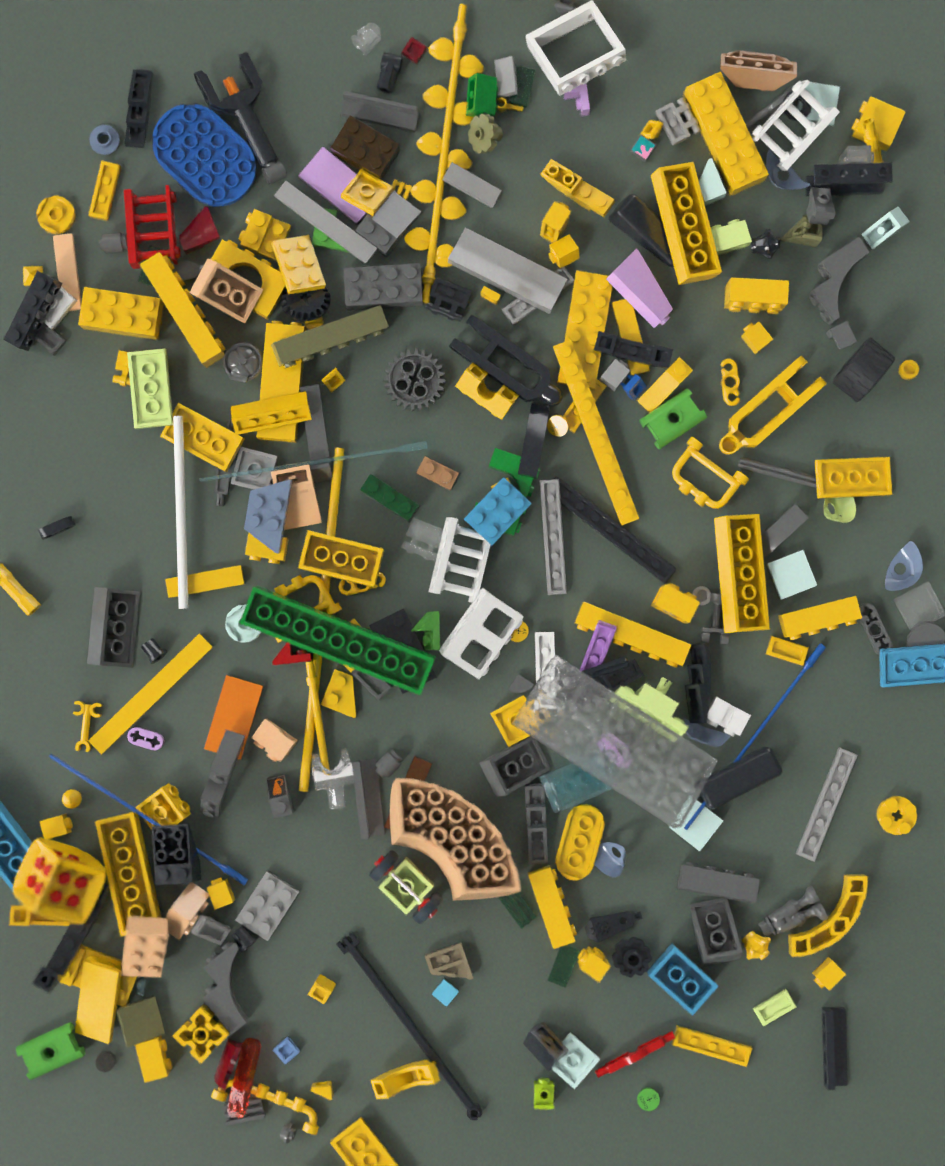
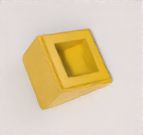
[308,974,336,1004]
[311,1081,333,1100]

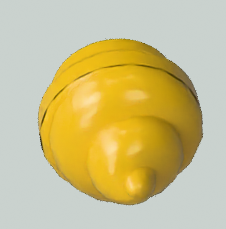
[62,789,82,809]

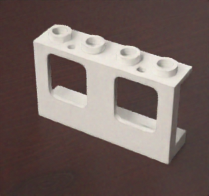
[439,588,524,679]

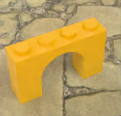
[211,239,286,320]

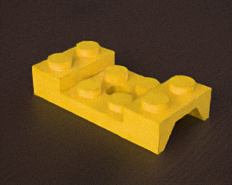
[60,945,138,1007]

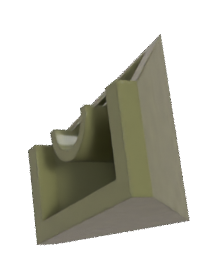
[780,215,823,247]

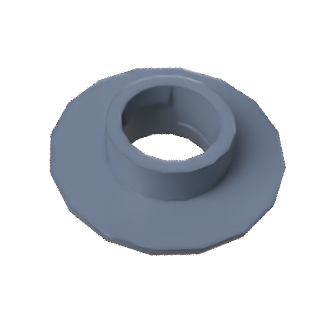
[89,125,120,155]

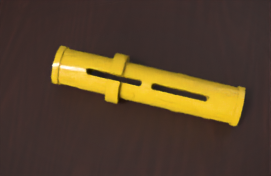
[861,117,883,163]

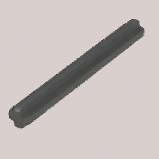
[738,457,817,488]

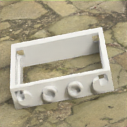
[526,0,626,96]

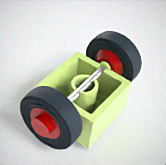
[369,850,443,924]

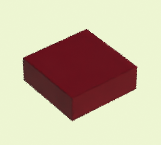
[401,37,427,64]

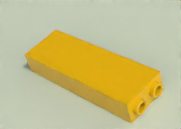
[256,321,306,443]

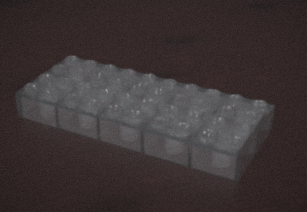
[512,655,718,828]

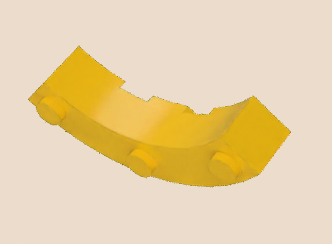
[788,874,868,957]

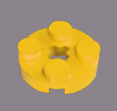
[877,796,917,835]

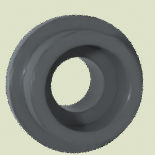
[280,1123,297,1143]

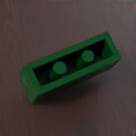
[360,474,419,522]

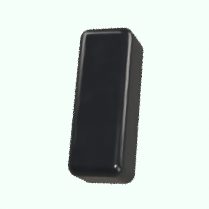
[609,194,674,267]
[695,747,782,809]

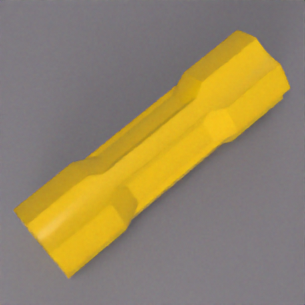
[0,563,41,616]

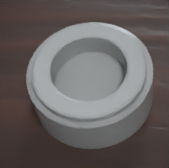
[692,586,711,606]

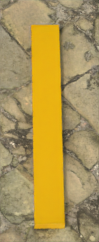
[88,633,213,755]

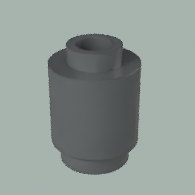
[99,232,128,254]
[375,749,403,778]

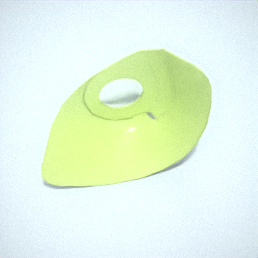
[824,497,856,523]

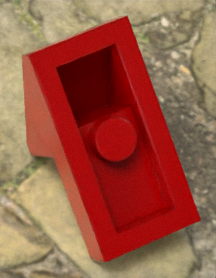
[272,642,313,665]

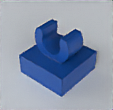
[621,374,647,401]

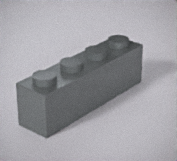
[677,862,760,903]

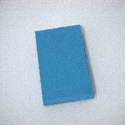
[880,644,945,688]

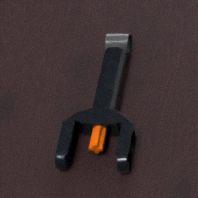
[194,52,287,185]

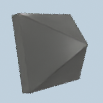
[555,0,576,16]

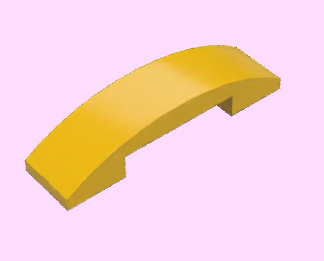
[9,905,70,926]

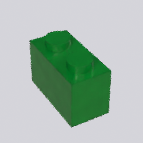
[466,73,498,117]

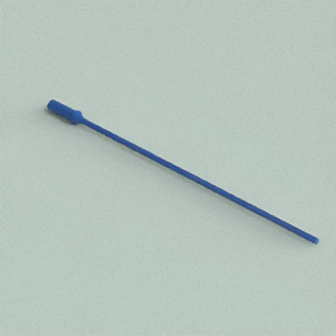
[684,643,826,830]
[49,754,248,885]

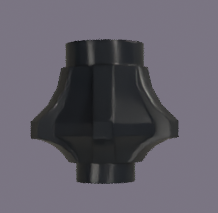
[751,229,780,259]

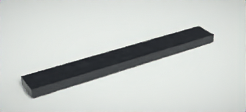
[553,476,677,584]

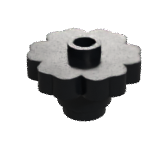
[612,937,652,978]

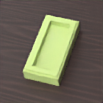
[753,989,797,1026]

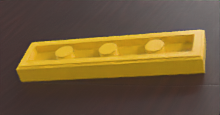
[612,299,650,376]
[165,565,245,598]
[672,1025,752,1067]

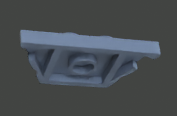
[244,480,292,554]

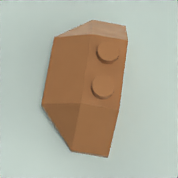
[720,51,797,91]

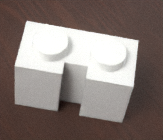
[707,697,751,737]

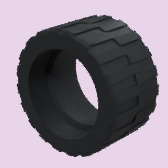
[833,338,895,402]

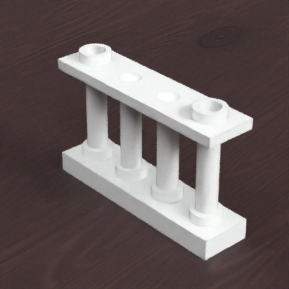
[752,80,839,171]
[428,517,490,603]

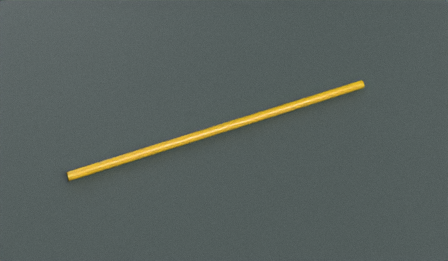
[299,448,345,792]

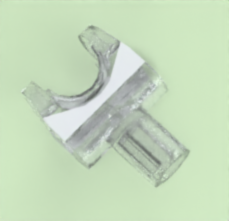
[312,749,354,809]

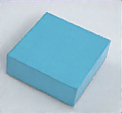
[432,978,459,1007]

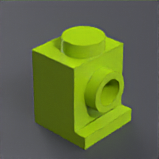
[534,1078,554,1109]

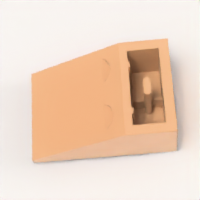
[271,464,322,530]

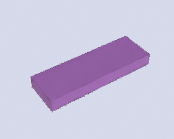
[579,620,617,672]

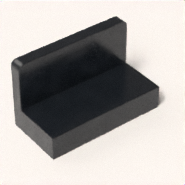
[523,1022,569,1071]

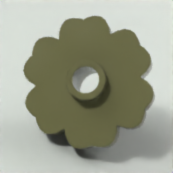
[468,114,503,154]

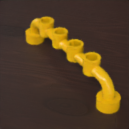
[211,1077,319,1135]

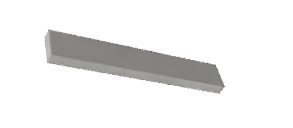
[274,181,378,265]
[540,479,567,595]
[796,747,858,862]

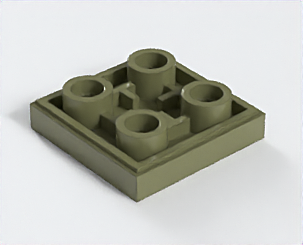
[116,996,165,1047]

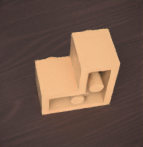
[251,718,298,762]
[166,883,209,940]

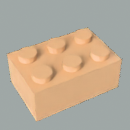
[189,259,263,323]
[121,917,168,977]

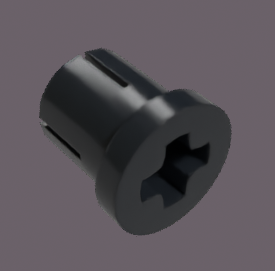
[141,638,167,664]
[232,926,257,952]

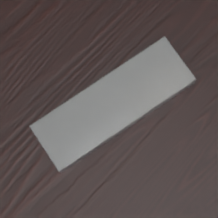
[442,162,502,208]

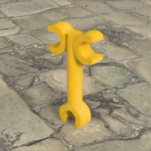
[73,701,103,752]

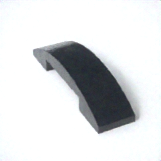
[594,331,673,369]

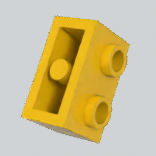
[577,946,610,982]

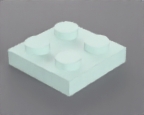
[552,1032,600,1089]

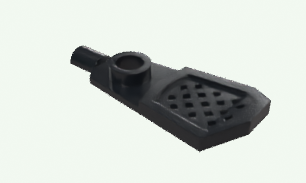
[585,911,643,943]

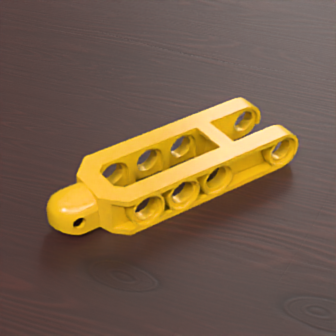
[719,355,827,455]

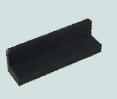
[821,1007,848,1090]

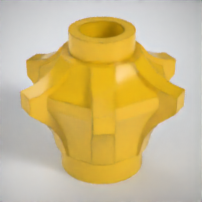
[742,931,771,961]

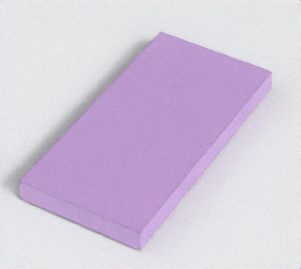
[299,147,367,225]

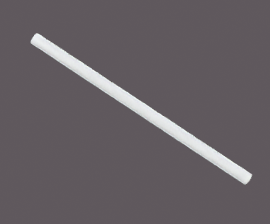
[173,416,188,609]

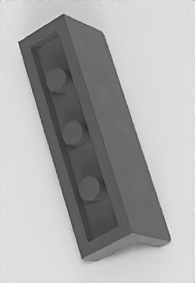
[341,91,419,132]
[352,758,385,839]

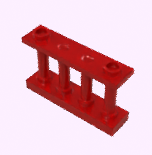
[124,185,181,269]

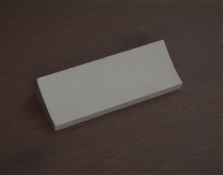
[448,228,567,314]

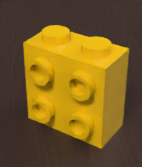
[851,96,906,151]

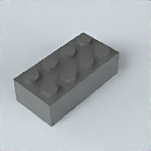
[343,263,423,311]

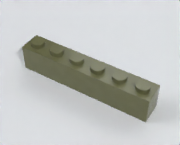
[271,305,389,368]

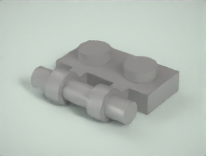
[655,97,702,146]

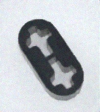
[38,516,76,540]

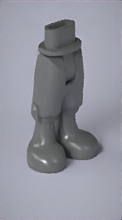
[758,886,828,937]

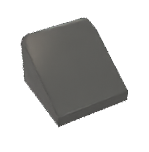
[310,463,332,483]

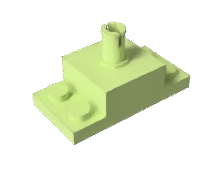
[609,678,688,740]

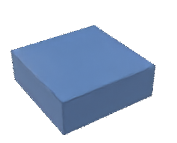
[273,1036,301,1065]

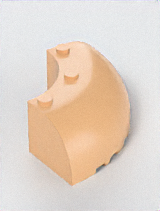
[390,779,521,901]

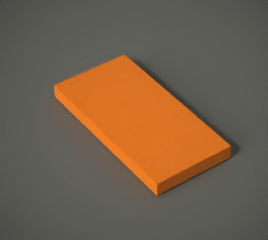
[204,675,264,760]

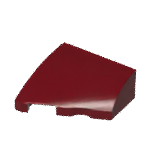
[179,206,220,254]
[214,1039,242,1090]

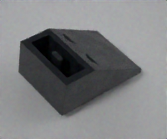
[152,824,201,885]

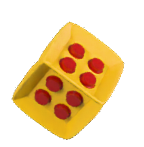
[13,838,106,924]

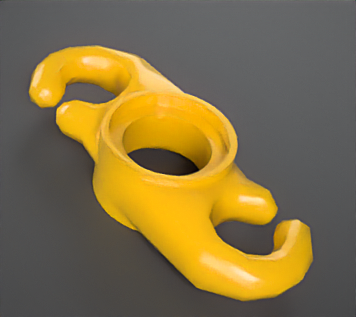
[721,358,740,406]
[338,572,386,596]

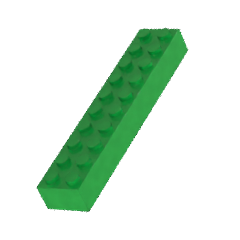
[240,585,436,695]

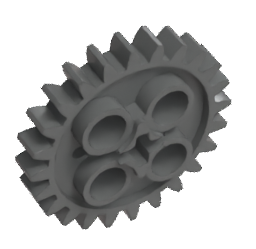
[383,348,445,411]

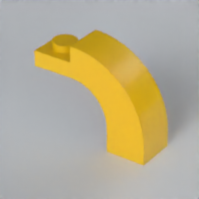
[370,1060,440,1099]

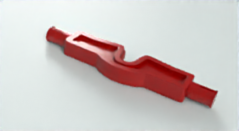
[595,1031,676,1078]

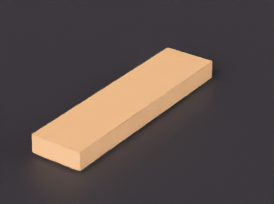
[53,233,82,311]

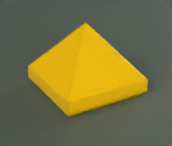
[641,120,663,139]
[23,266,43,286]
[322,368,346,393]

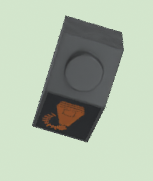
[266,775,295,819]

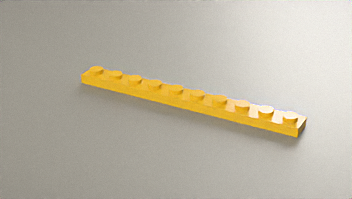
[553,339,639,526]

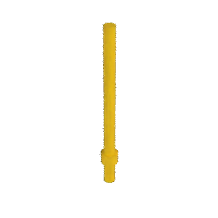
[306,661,330,775]

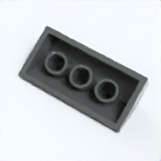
[87,587,140,668]

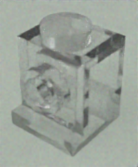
[351,22,381,55]

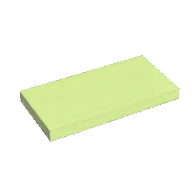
[127,348,174,429]

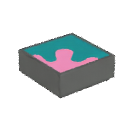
[630,134,656,162]

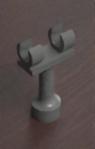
[701,593,729,645]

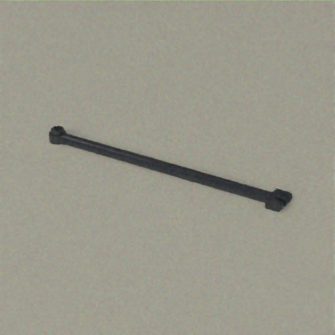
[336,932,482,1121]

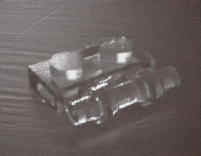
[401,518,443,562]

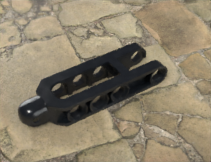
[449,315,562,407]

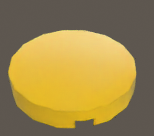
[36,195,76,234]

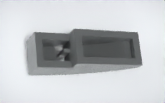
[761,504,809,559]

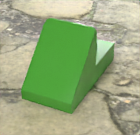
[411,611,440,650]

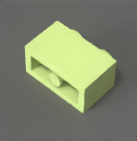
[711,219,752,255]

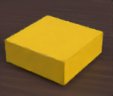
[481,286,501,304]

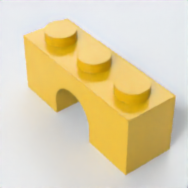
[455,362,519,420]

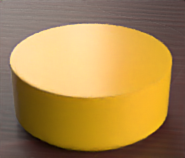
[899,360,919,380]

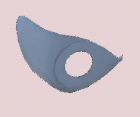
[766,149,810,190]
[885,541,923,591]
[683,717,731,747]
[594,842,626,877]

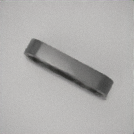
[859,603,893,655]

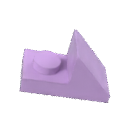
[564,84,590,116]

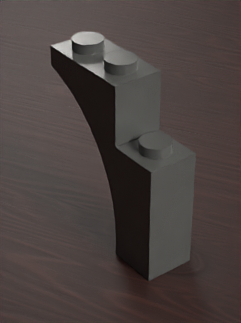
[809,237,870,325]
[200,729,245,818]
[203,941,249,1035]

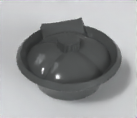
[223,342,263,383]

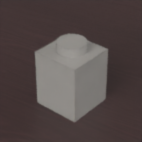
[600,359,630,391]

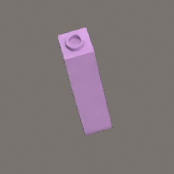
[606,248,673,328]

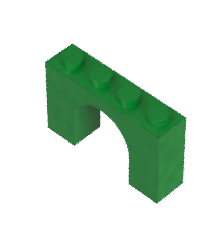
[475,448,541,536]

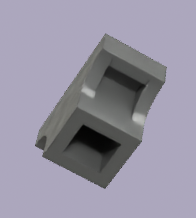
[806,187,835,225]

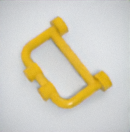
[672,437,749,509]
[274,575,342,643]

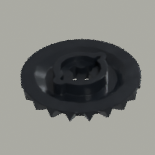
[281,287,331,321]

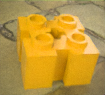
[173,1003,229,1063]

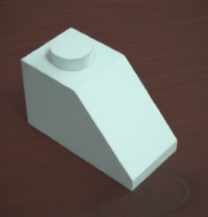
[699,158,726,206]
[862,207,910,249]

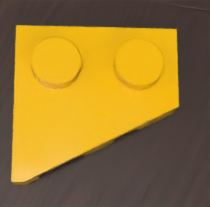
[321,669,356,718]

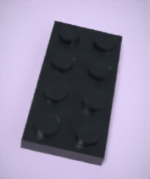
[369,608,437,694]

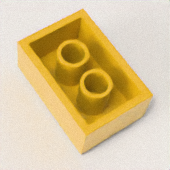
[724,278,789,314]

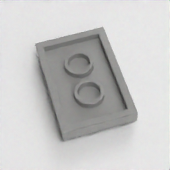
[235,870,300,941]

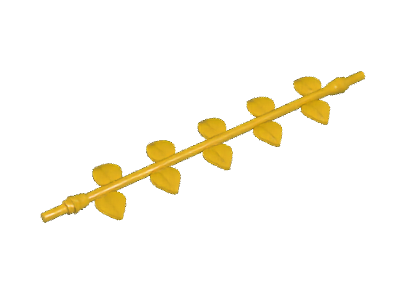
[404,4,484,303]

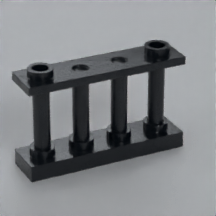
[805,162,893,196]

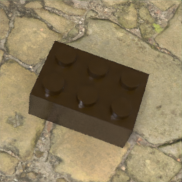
[330,115,400,180]

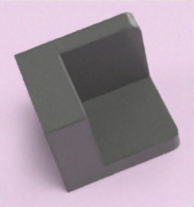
[826,321,857,350]

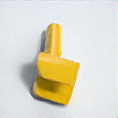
[497,97,523,112]

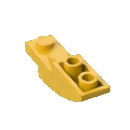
[540,159,615,217]

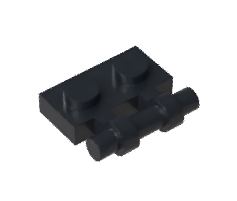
[425,278,472,322]

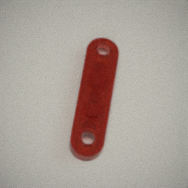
[227,1037,261,1118]

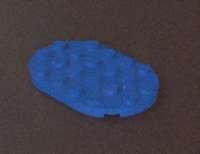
[153,104,256,207]

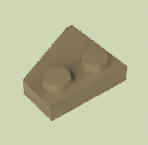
[425,942,473,979]

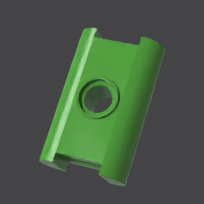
[639,388,707,450]
[16,1022,85,1080]

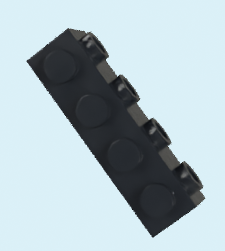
[3,271,63,351]

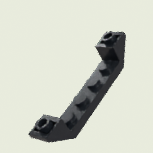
[32,883,110,993]

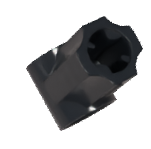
[377,52,403,94]

